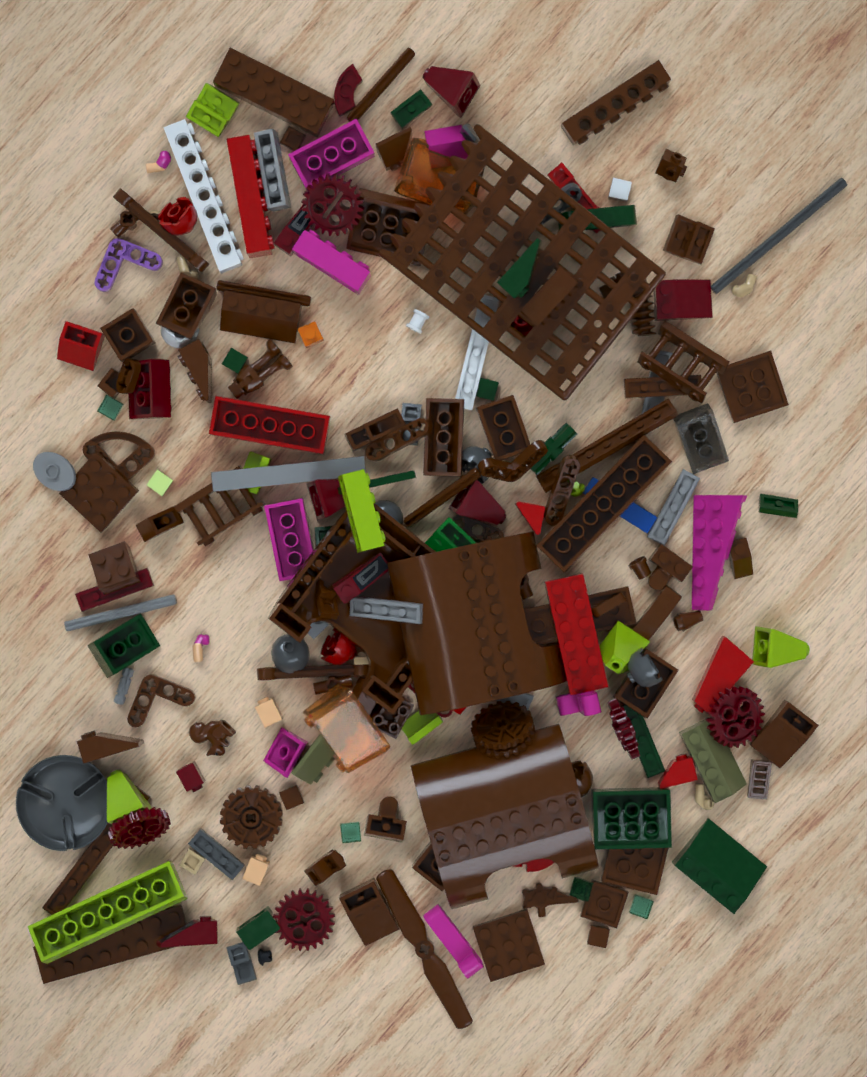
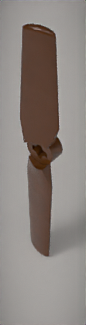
[376,869,473,1029]

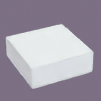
[608,178,632,202]

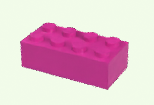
[288,118,375,192]
[292,230,371,295]
[264,498,314,582]

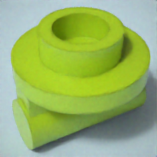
[567,480,585,497]

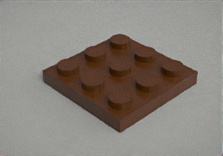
[717,351,789,423]
[59,451,139,532]
[601,848,669,895]
[473,909,545,982]

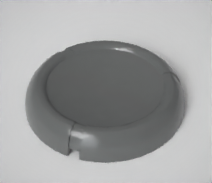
[16,755,108,851]

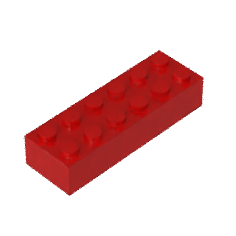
[227,135,275,258]
[209,396,331,455]
[544,573,608,695]

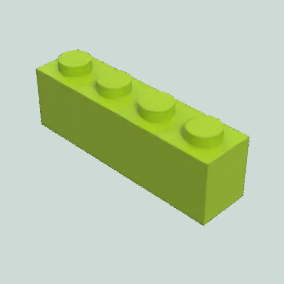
[338,469,385,553]

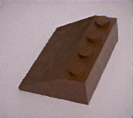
[346,188,431,266]

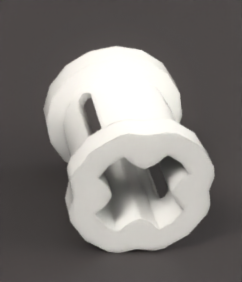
[406,309,429,334]

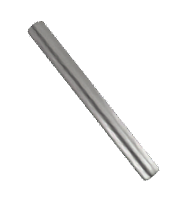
[64,595,177,631]

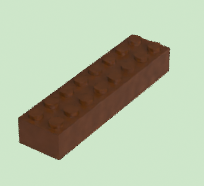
[536,435,672,573]

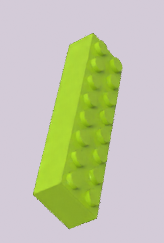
[28,861,188,964]

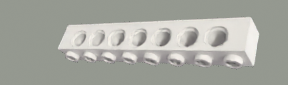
[163,119,244,274]

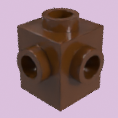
[655,149,687,183]

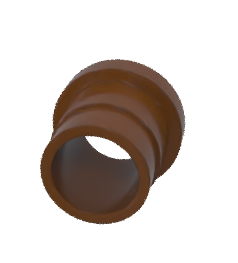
[628,556,651,580]

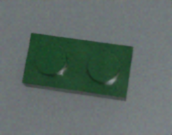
[390,89,432,129]
[759,494,798,518]

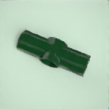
[530,423,577,475]

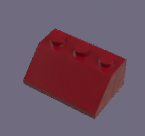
[128,359,172,419]

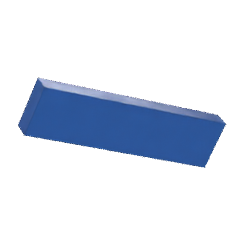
[583,477,658,534]

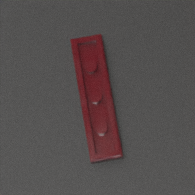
[75,568,154,612]

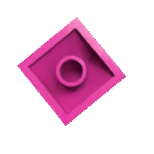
[424,125,468,169]
[263,727,308,778]

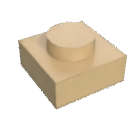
[354,652,369,665]
[179,848,206,875]

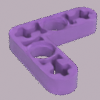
[94,238,163,292]

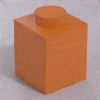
[298,321,324,348]

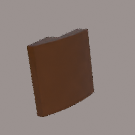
[663,214,715,265]

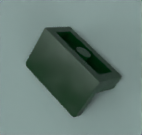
[236,906,280,950]

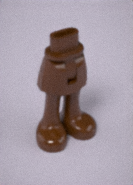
[228,339,293,399]

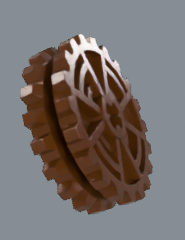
[471,701,536,759]
[220,785,283,849]

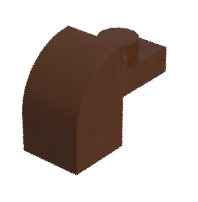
[304,849,346,886]

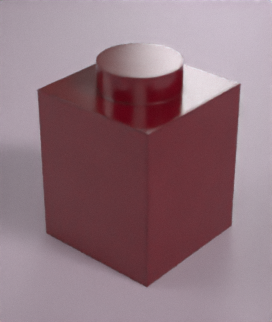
[176,761,206,792]

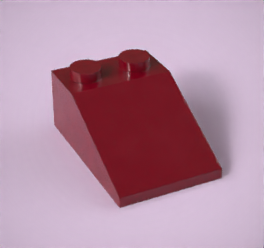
[653,279,713,321]

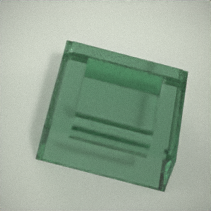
[97,395,124,421]
[340,822,361,843]
[629,894,654,919]

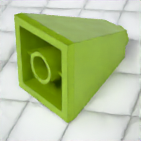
[599,621,650,674]
[752,626,810,668]
[107,770,152,824]

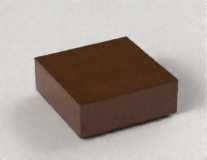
[280,126,306,151]
[279,785,304,810]
[587,925,610,948]

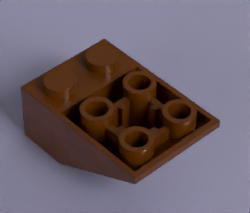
[178,339,212,403]
[342,677,414,739]
[750,700,819,768]
[339,878,399,946]

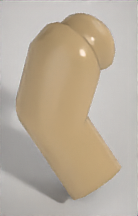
[176,255,199,279]
[732,274,757,297]
[695,783,714,810]

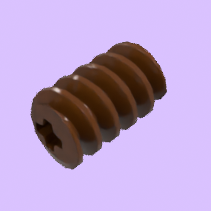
[631,295,656,336]

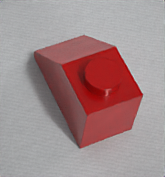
[658,754,698,789]

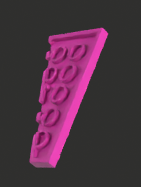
[692,495,747,611]

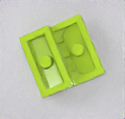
[186,83,240,137]

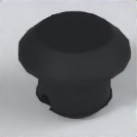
[258,949,272,966]

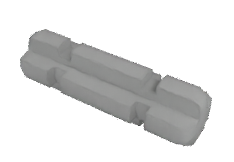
[114,667,134,705]

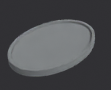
[33,452,76,491]

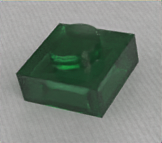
[570,877,593,901]

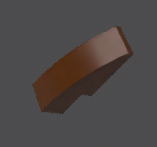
[344,408,406,452]
[632,585,682,641]

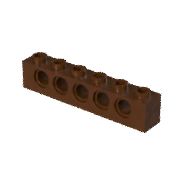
[561,60,671,145]

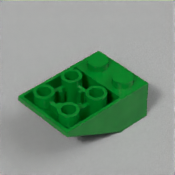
[425,517,476,552]

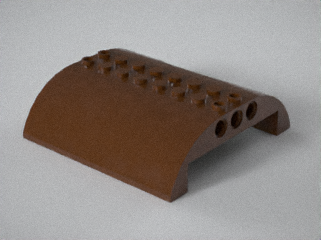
[268,504,436,715]
[387,531,566,715]
[411,724,599,909]

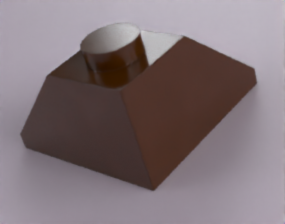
[376,127,412,171]

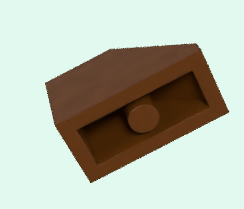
[136,506,184,542]
[729,537,753,579]

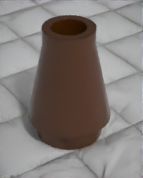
[673,610,703,632]

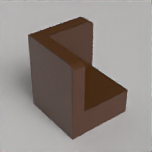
[97,368,126,399]

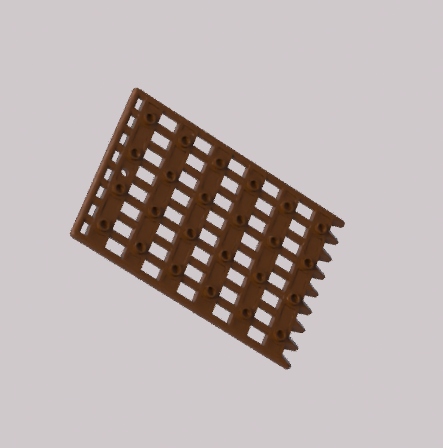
[379,124,666,401]

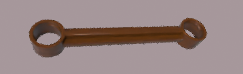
[113,188,209,273]
[257,664,369,680]

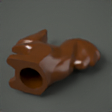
[189,720,236,756]

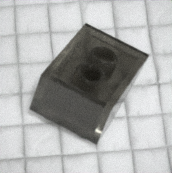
[673,403,729,474]

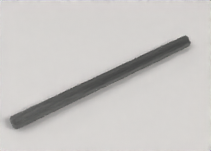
[711,178,847,294]

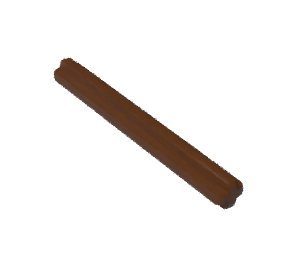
[347,47,415,122]
[217,280,311,306]
[404,467,481,527]

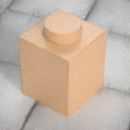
[255,696,283,728]
[242,854,270,886]

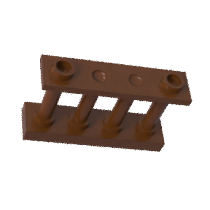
[638,320,730,404]
[174,466,266,546]

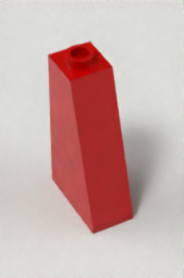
[692,636,754,713]

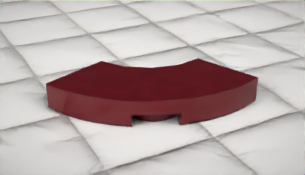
[334,64,363,117]

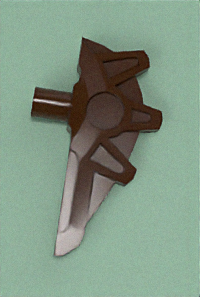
[522,883,579,917]

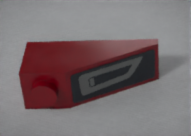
[274,204,324,257]
[332,552,388,604]
[156,916,218,948]

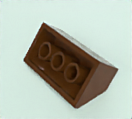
[220,291,302,344]
[423,398,465,477]

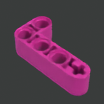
[556,691,601,716]
[423,904,484,979]

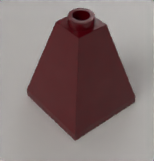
[423,66,481,118]
[307,479,345,521]
[448,480,507,525]

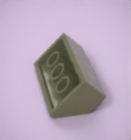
[291,708,358,785]
[679,716,747,803]

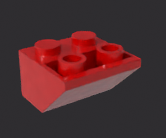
[57,321,105,371]

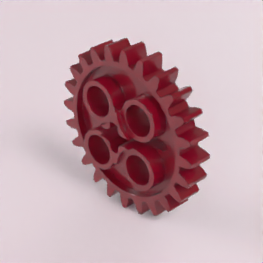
[301,173,365,236]
[706,686,765,748]
[608,698,640,760]
[108,807,171,849]
[273,888,335,951]

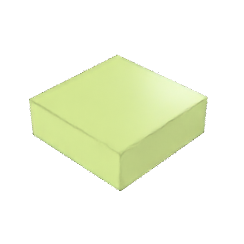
[147,469,173,496]

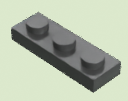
[188,828,245,880]

